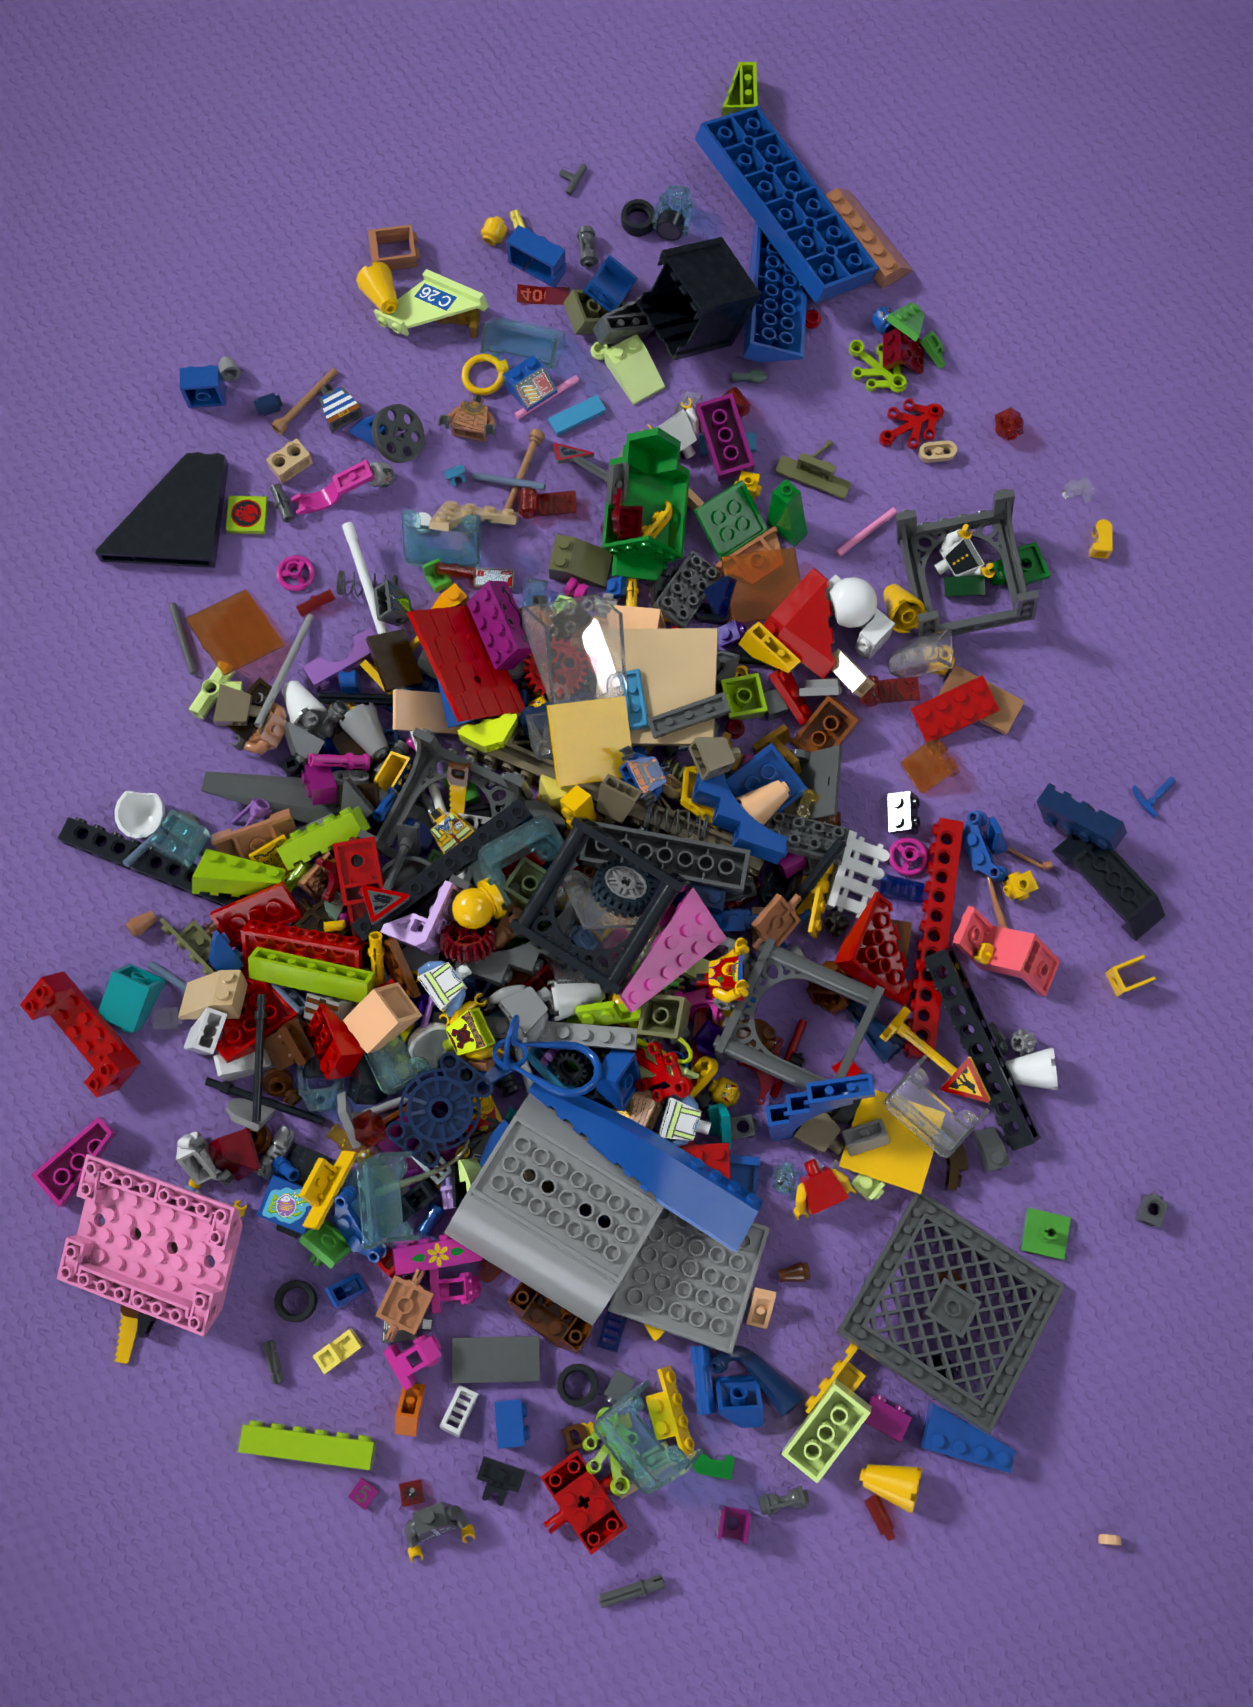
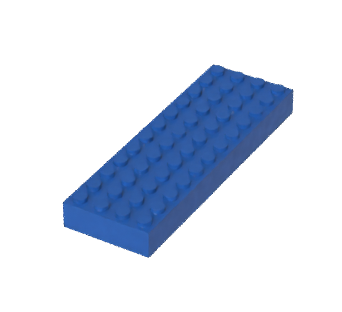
[695,106,879,303]

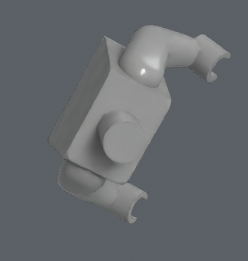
[480,985,552,1057]

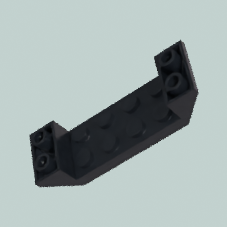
[1052,834,1165,942]

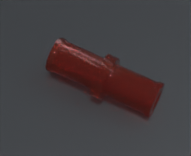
[435,562,475,580]
[296,589,336,617]

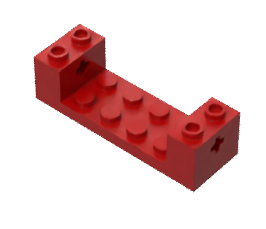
[20,971,141,1098]

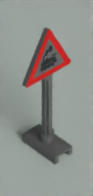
[553,443,629,505]
[361,819,421,925]

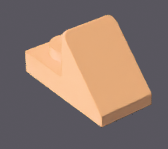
[746,1287,776,1329]

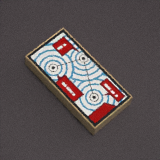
[474,568,514,590]

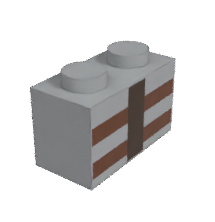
[303,992,353,1022]

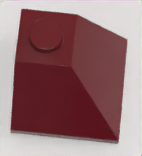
[209,1128,261,1181]

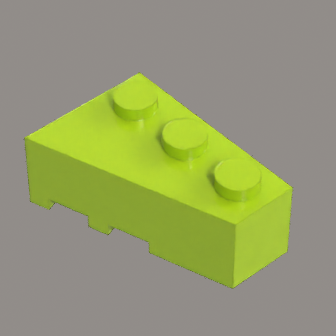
[721,62,758,117]

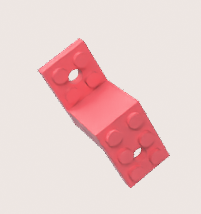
[952,906,1060,997]

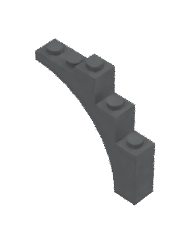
[455,897,582,988]

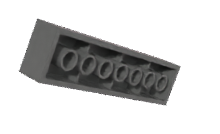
[579,821,751,896]

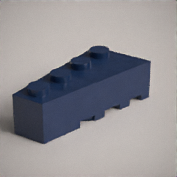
[1036,783,1127,851]

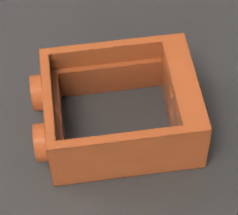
[368,224,420,270]

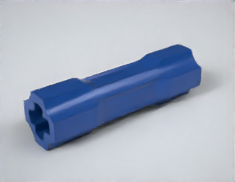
[690,1345,717,1415]

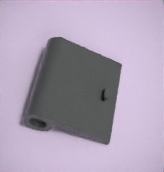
[784,745,842,820]

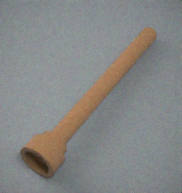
[271,368,338,436]
[504,429,545,509]

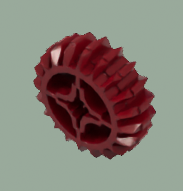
[439,921,497,964]

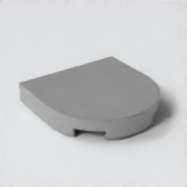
[225,1098,275,1131]

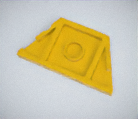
[680,766,719,829]

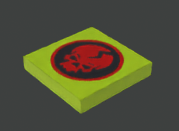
[226,496,268,534]

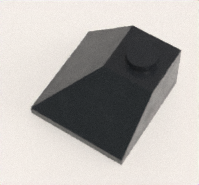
[347,1056,395,1105]

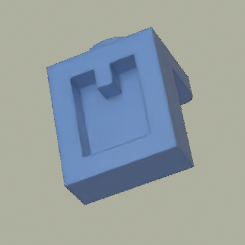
[568,923,599,950]

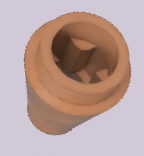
[125,910,158,937]

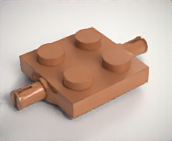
[751,894,802,952]
[375,1268,435,1342]

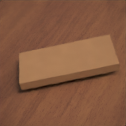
[938,665,1025,735]

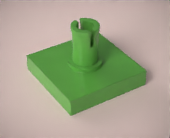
[1020,1208,1071,1260]
[299,1219,352,1269]

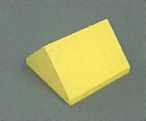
[538,774,574,817]

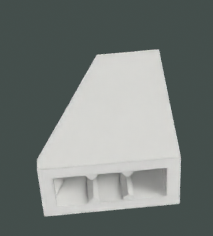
[183,1007,227,1055]
[213,1049,275,1082]

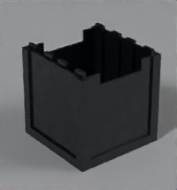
[637,237,761,361]

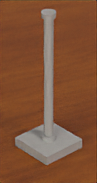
[337,1070,471,1149]

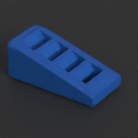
[986,816,1008,855]

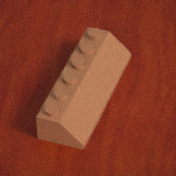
[825,188,913,289]

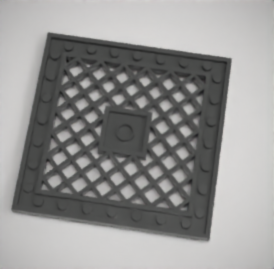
[836,1192,1065,1435]

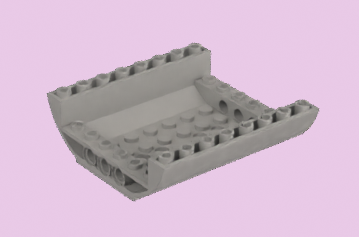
[444,1093,664,1325]

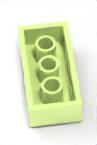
[781,1379,872,1483]

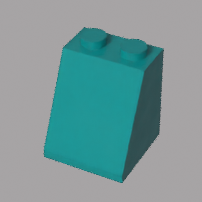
[98,964,167,1033]

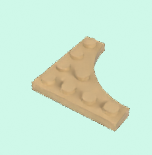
[429,501,519,532]

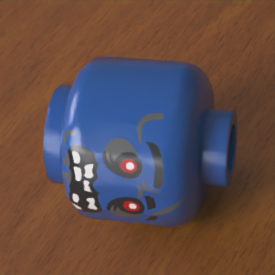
[872,306,896,335]

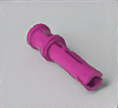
[308,753,370,771]

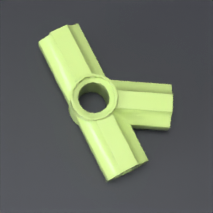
[188,662,243,720]

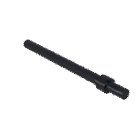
[252,994,267,1122]
[205,1077,326,1126]

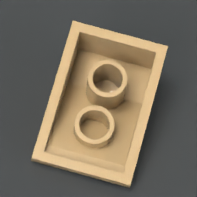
[178,970,248,1019]

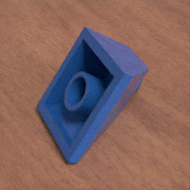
[715,1375,763,1428]

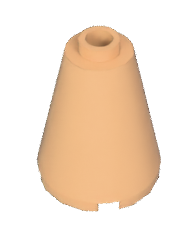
[736,780,790,826]

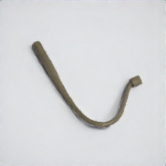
[371,1110,470,1198]

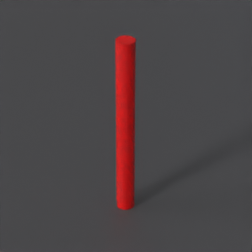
[769,1019,807,1098]

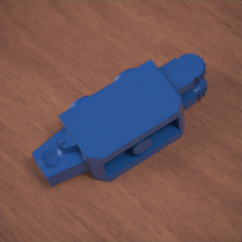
[710,908,759,931]

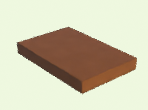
[382,935,421,998]

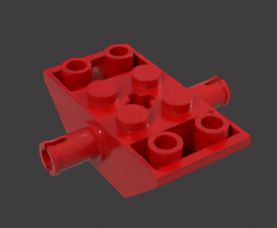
[540,1450,628,1555]

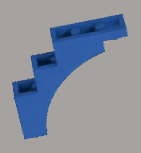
[692,770,788,864]
[765,1073,875,1142]

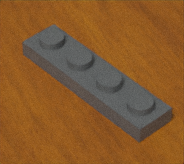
[647,692,731,739]

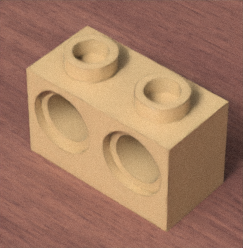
[266,438,313,485]

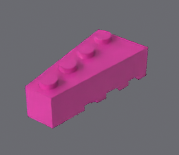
[31,1117,117,1207]

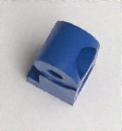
[339,670,361,693]

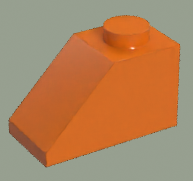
[395,1383,425,1437]

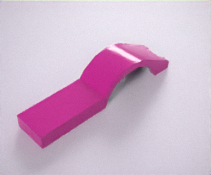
[291,460,375,515]

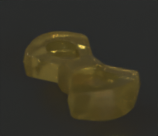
[795,789,818,818]

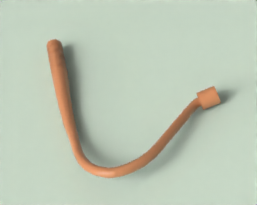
[986,847,1053,928]

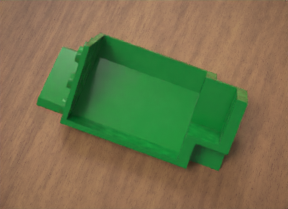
[602,427,690,581]

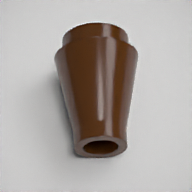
[778,1261,811,1283]

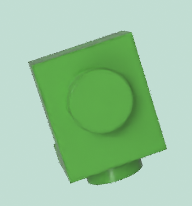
[422,558,452,593]

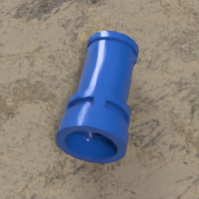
[271,1156,300,1182]
[418,1202,446,1236]

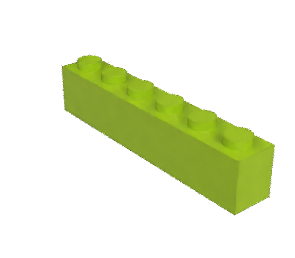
[248,947,375,1003]
[238,1420,377,1470]

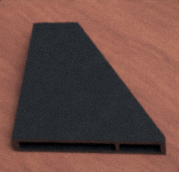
[95,452,229,568]

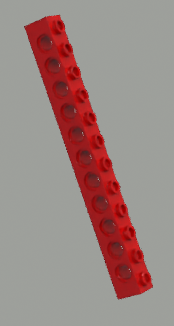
[903,818,964,1061]

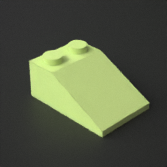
[605,334,665,405]

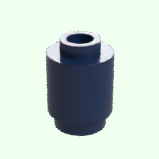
[253,392,283,416]

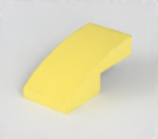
[313,1328,364,1374]

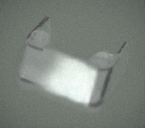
[884,1055,990,1158]

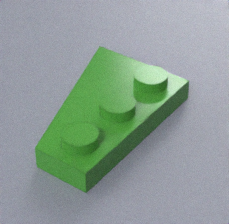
[886,302,925,342]

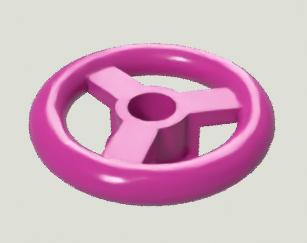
[276,555,315,591]
[889,837,928,876]

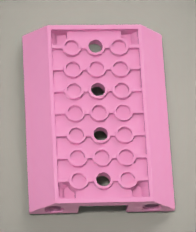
[56,1154,243,1336]

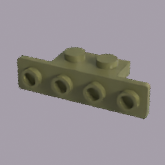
[775,453,851,499]
[160,917,215,975]

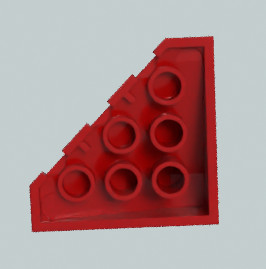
[763,568,836,679]
[834,892,912,1006]
[215,967,298,1063]

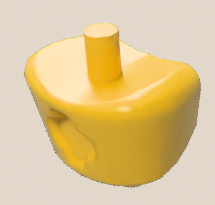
[974,943,994,965]

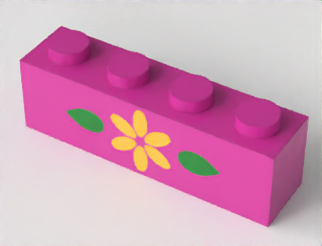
[392,1234,483,1275]

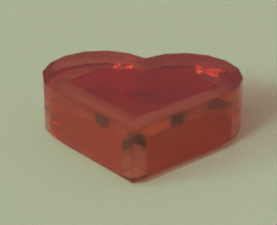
[479,1258,503,1283]

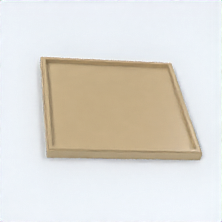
[595,628,718,746]

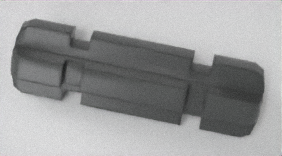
[262,1340,284,1385]

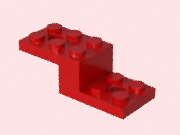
[333,836,386,944]

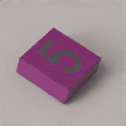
[348,1477,380,1510]

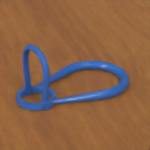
[492,1014,602,1097]

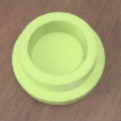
[591,342,609,360]

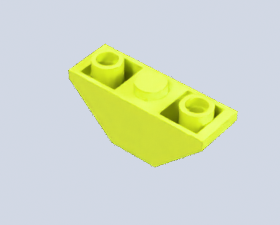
[457,713,518,753]

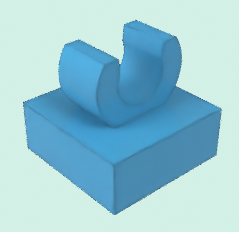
[443,464,466,486]

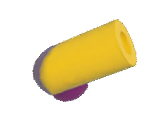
[324,913,350,932]

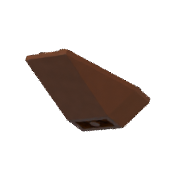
[506,1282,593,1354]

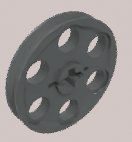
[372,404,425,463]

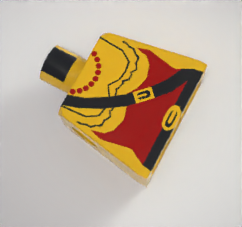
[466,1092,503,1138]

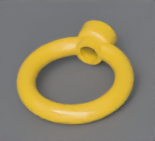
[461,354,509,396]

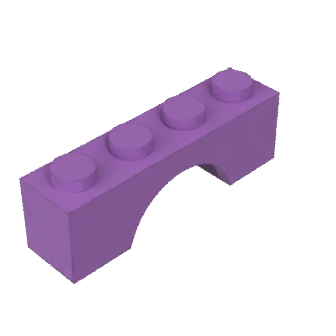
[302,628,375,692]

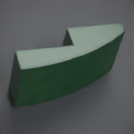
[944,576,986,597]

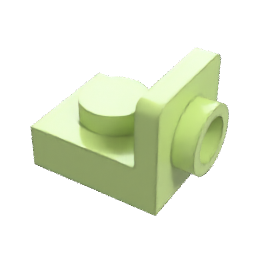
[850,1174,885,1201]

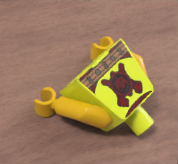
[442,993,504,1060]

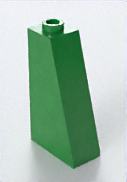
[766,479,808,547]

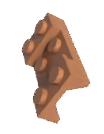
[211,808,297,860]

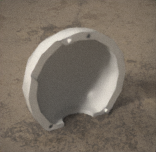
[829,577,878,628]
[115,791,165,838]
[407,1022,455,1072]

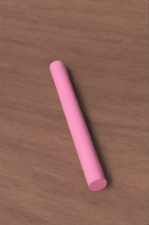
[514,375,579,420]
[835,507,897,557]

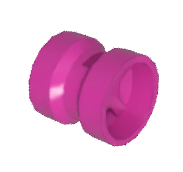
[563,577,589,603]

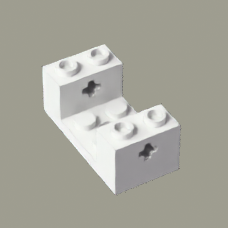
[826,574,895,660]

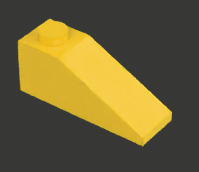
[739,621,801,673]

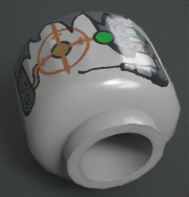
[368,462,395,488]

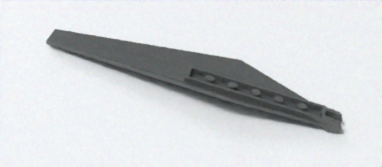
[201,771,435,833]

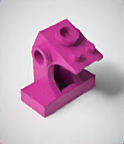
[674,988,725,1025]
[429,1268,481,1314]
[383,1334,442,1390]

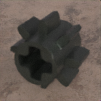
[823,911,849,937]

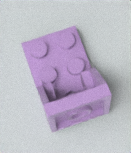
[380,880,462,956]

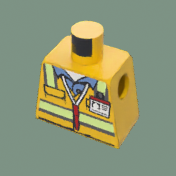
[430,807,477,854]

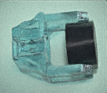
[652,184,693,241]
[297,1057,344,1113]

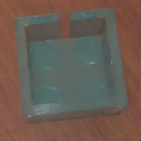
[149,809,211,869]

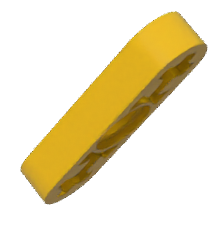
[690,1056,718,1099]

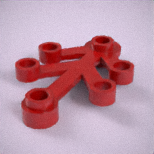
[879,398,944,449]
[628,1041,693,1102]

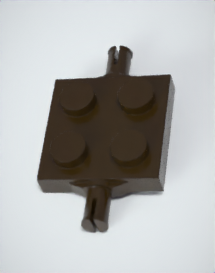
[295,897,351,936]

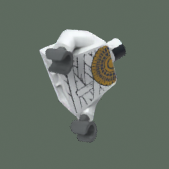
[176,1132,235,1185]

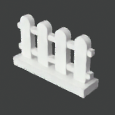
[824,830,890,919]

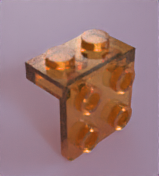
[901,739,960,793]

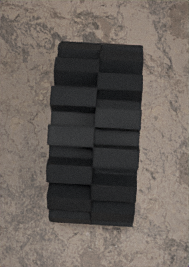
[552,1049,593,1086]

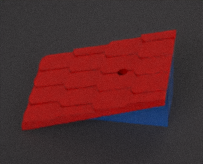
[406,605,525,728]

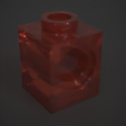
[352,1109,386,1148]

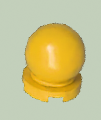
[452,878,507,929]

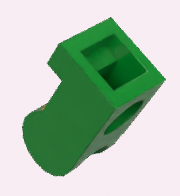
[692,1453,735,1480]

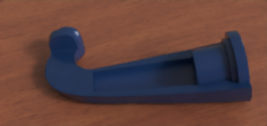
[847,979,905,1064]
[710,1345,805,1417]

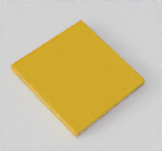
[547,696,632,787]
[839,1089,945,1195]

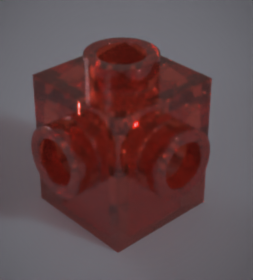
[994,407,1024,441]

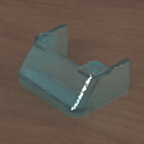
[480,317,566,369]
[478,815,578,910]
[363,996,449,1095]
[357,1151,420,1250]
[593,1379,704,1494]

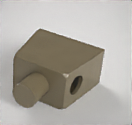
[213,684,262,726]
[689,737,741,781]
[597,774,643,824]
[792,1112,845,1155]

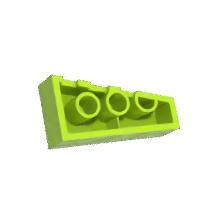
[276,806,370,871]
[192,849,286,897]

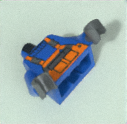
[619,745,671,807]

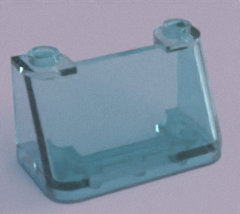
[401,509,483,570]

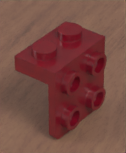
[883,328,924,374]
[612,488,643,541]

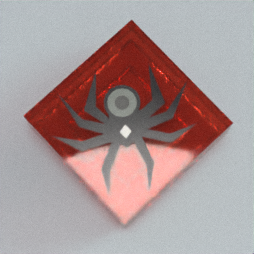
[399,1479,425,1507]

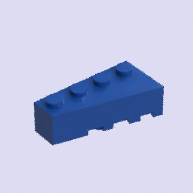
[919,1403,1015,1473]

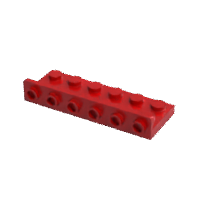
[241,920,366,970]

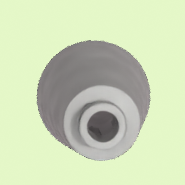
[339,703,389,760]

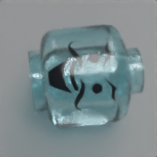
[771,1162,800,1195]

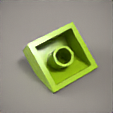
[720,673,768,720]

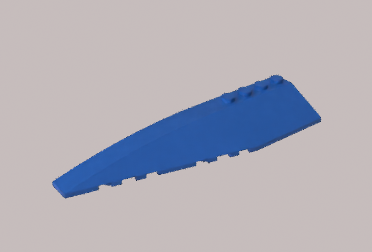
[743,222,807,362]
[528,1082,763,1253]

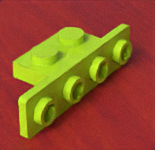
[566,1001,642,1026]

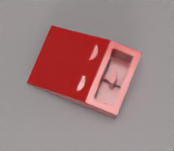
[307,1003,364,1080]

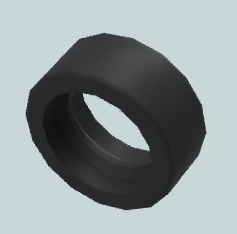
[621,199,655,237]
[274,1280,318,1322]
[557,1364,598,1407]

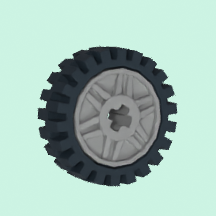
[591,859,655,918]

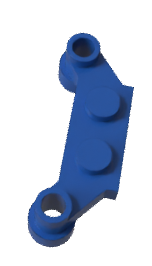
[962,811,1009,882]
[331,1185,390,1263]

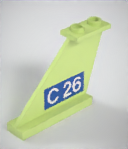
[373,269,489,336]

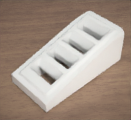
[440,1385,479,1438]

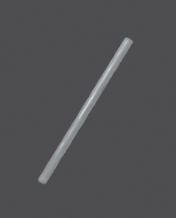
[254,614,314,728]

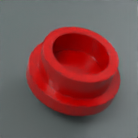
[805,310,821,329]

